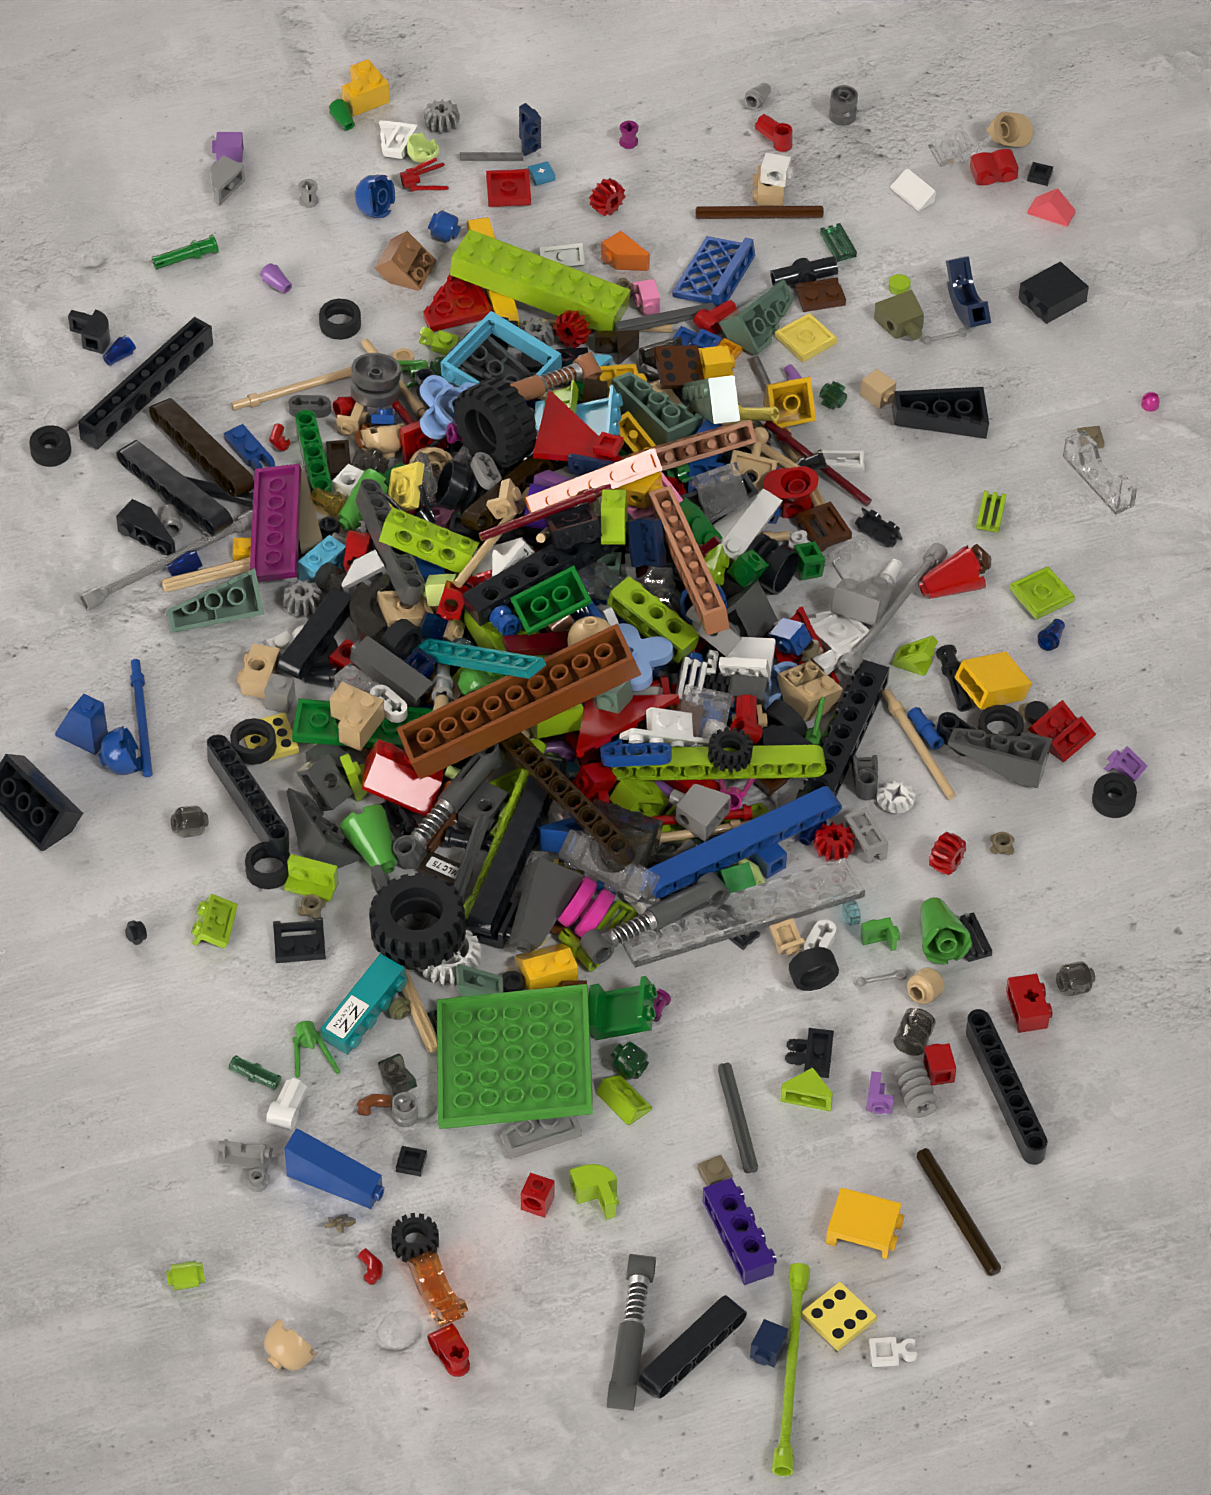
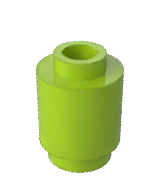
[166,1260,206,1291]

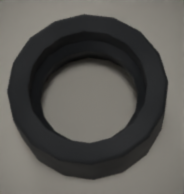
[319,298,361,340]
[380,619,423,663]
[763,699,808,736]
[977,705,1024,736]
[230,718,277,765]
[245,843,290,890]
[788,947,839,991]

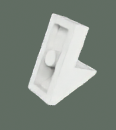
[492,538,535,577]

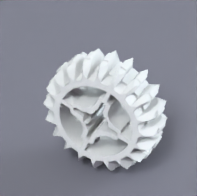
[417,930,481,986]

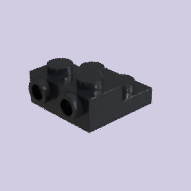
[544,504,602,549]

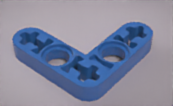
[600,732,672,767]

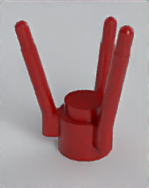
[400,158,449,192]

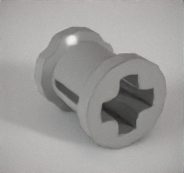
[298,179,318,208]

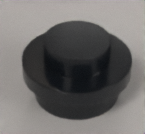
[319,517,341,538]
[125,920,147,945]

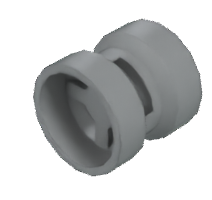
[392,1092,418,1127]

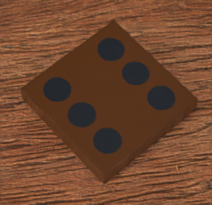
[653,345,704,389]

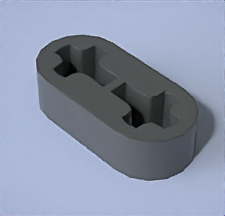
[288,395,331,418]

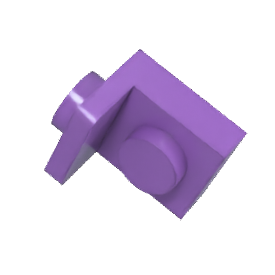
[1104,746,1148,782]
[866,1071,894,1114]

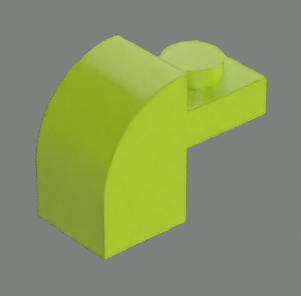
[569,1164,619,1220]

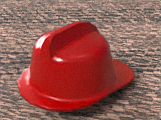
[763,466,819,503]

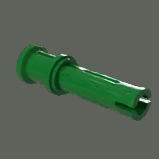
[152,234,219,270]

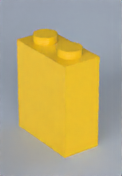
[955,651,1032,710]

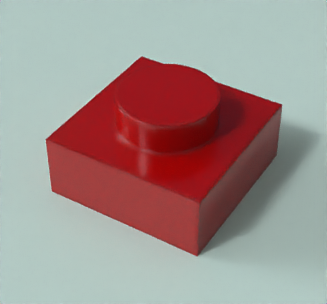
[593,432,624,459]

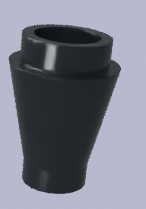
[304,664,340,688]

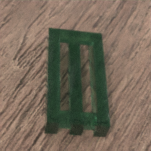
[820,223,857,262]

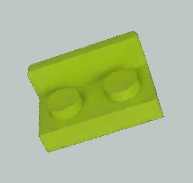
[284,854,339,902]
[191,893,238,949]

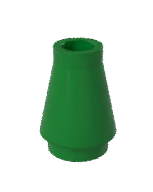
[329,99,355,131]

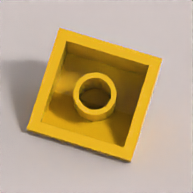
[763,376,816,428]
[515,943,578,990]

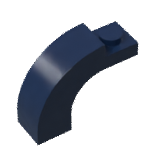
[946,256,991,328]

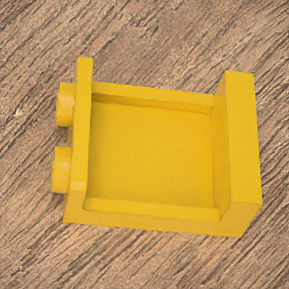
[826,1187,905,1259]

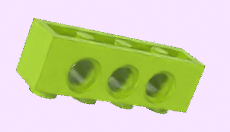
[379,507,479,574]
[606,576,700,663]

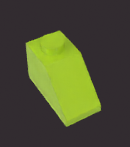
[601,490,628,544]

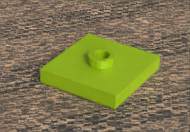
[1010,566,1075,620]

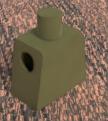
[874,290,924,340]

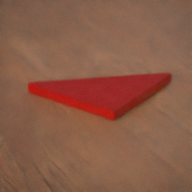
[533,391,622,463]
[576,694,680,758]

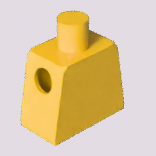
[613,455,664,509]

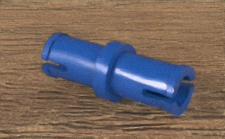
[907,707,944,750]

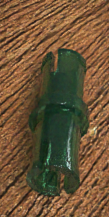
[229,1055,281,1091]

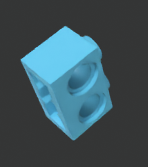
[298,535,346,588]

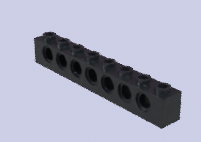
[78,316,213,450]
[462,513,634,626]
[796,659,890,822]

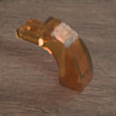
[407,1251,468,1327]

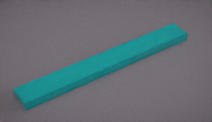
[412,638,546,679]

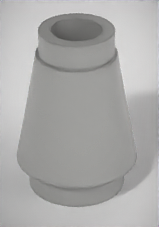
[744,83,771,109]
[161,504,183,537]

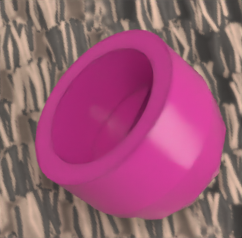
[1141,391,1160,412]

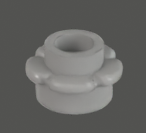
[244,1167,270,1192]

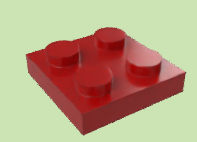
[486,169,531,207]

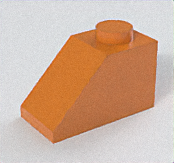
[601,231,650,271]

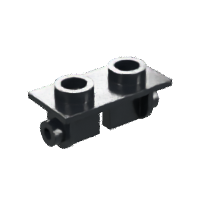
[855,507,903,547]
[378,800,419,838]

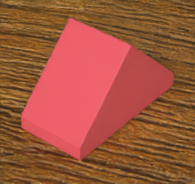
[1027,188,1076,227]

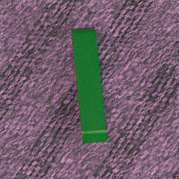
[296,410,332,506]

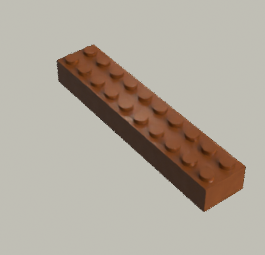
[397,623,642,780]

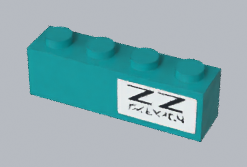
[320,953,407,1055]

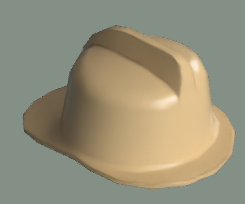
[986,112,1033,147]

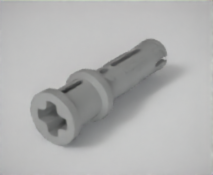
[432,662,453,703]

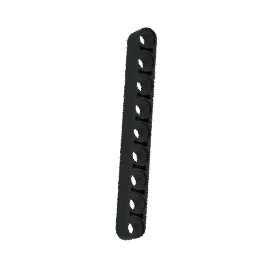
[467,754,567,936]

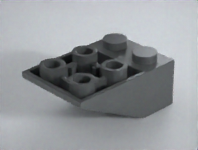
[726,580,778,638]

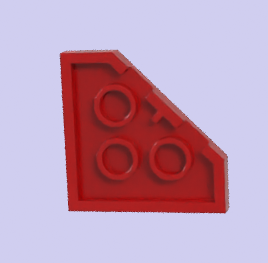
[423,274,493,332]

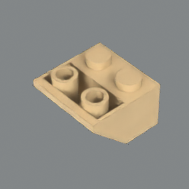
[777,661,843,722]

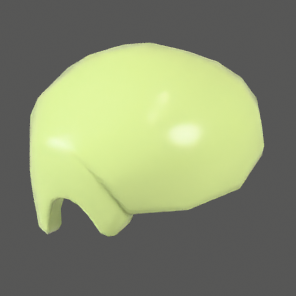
[407,133,439,163]

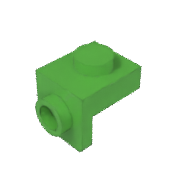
[860,917,900,951]

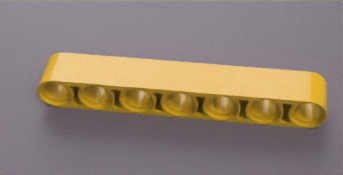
[467,217,520,327]

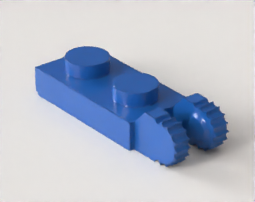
[224,424,275,471]

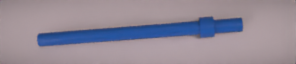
[130,659,153,777]

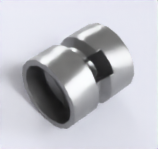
[829,85,858,126]

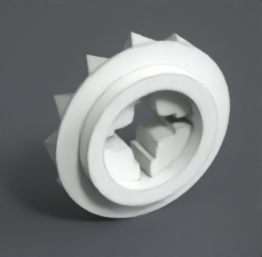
[877,779,915,813]

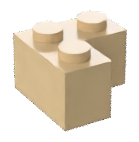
[330,682,385,751]

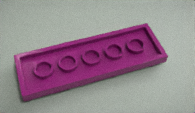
[250,463,302,582]

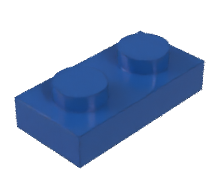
[371,408,398,425]

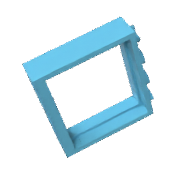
[440,311,562,404]

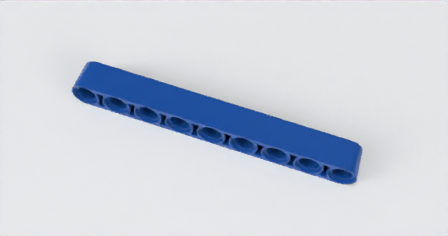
[642,786,842,898]

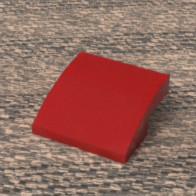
[1027,700,1096,762]

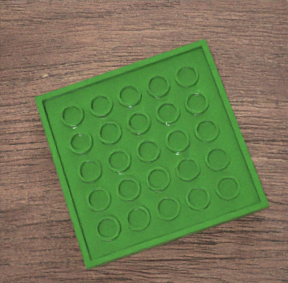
[437,984,593,1129]

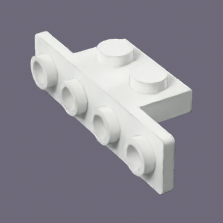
[620,707,710,747]

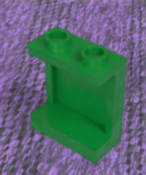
[589,976,657,1040]

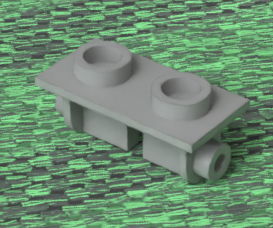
[217,1139,273,1171]

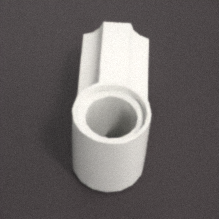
[267,1078,307,1130]

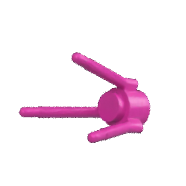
[718,779,755,810]

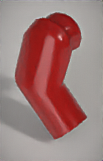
[269,423,290,451]
[358,1248,383,1285]

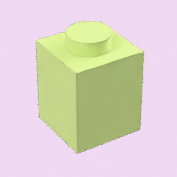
[422,574,457,606]

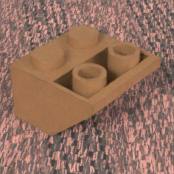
[375,231,437,291]

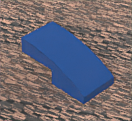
[670,326,721,348]

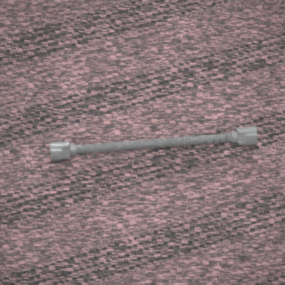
[79,509,253,611]
[837,543,948,676]

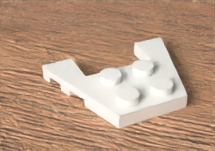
[773,610,870,675]

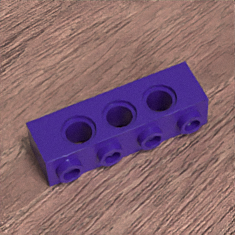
[702,1178,777,1285]

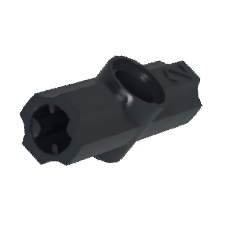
[770,256,838,286]

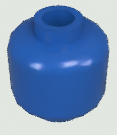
[428,210,461,242]

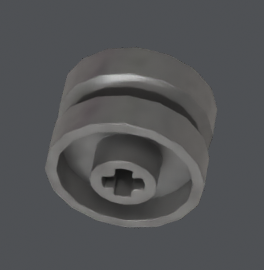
[350,353,401,408]

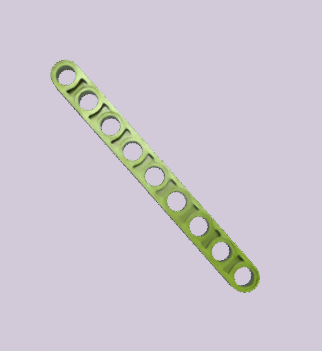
[610,745,826,781]

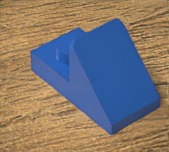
[538,817,586,854]

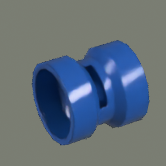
[489,605,522,636]

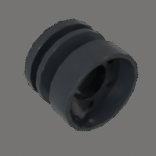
[434,460,488,514]
[746,533,800,594]

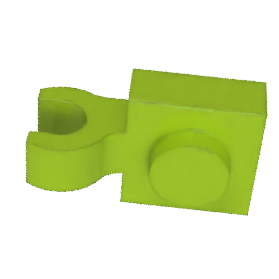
[419,327,460,356]

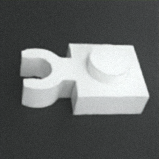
[868,1337,917,1367]

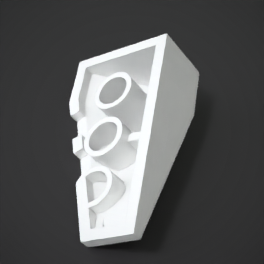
[713,489,783,569]

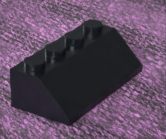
[0,754,83,851]

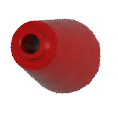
[918,545,986,599]

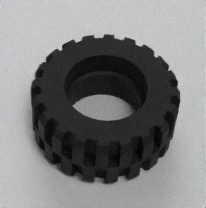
[454,377,538,470]
[369,873,466,970]

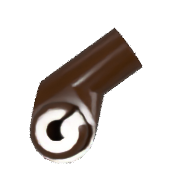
[971,544,992,574]

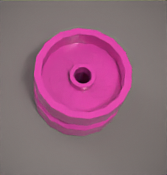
[557,876,616,938]

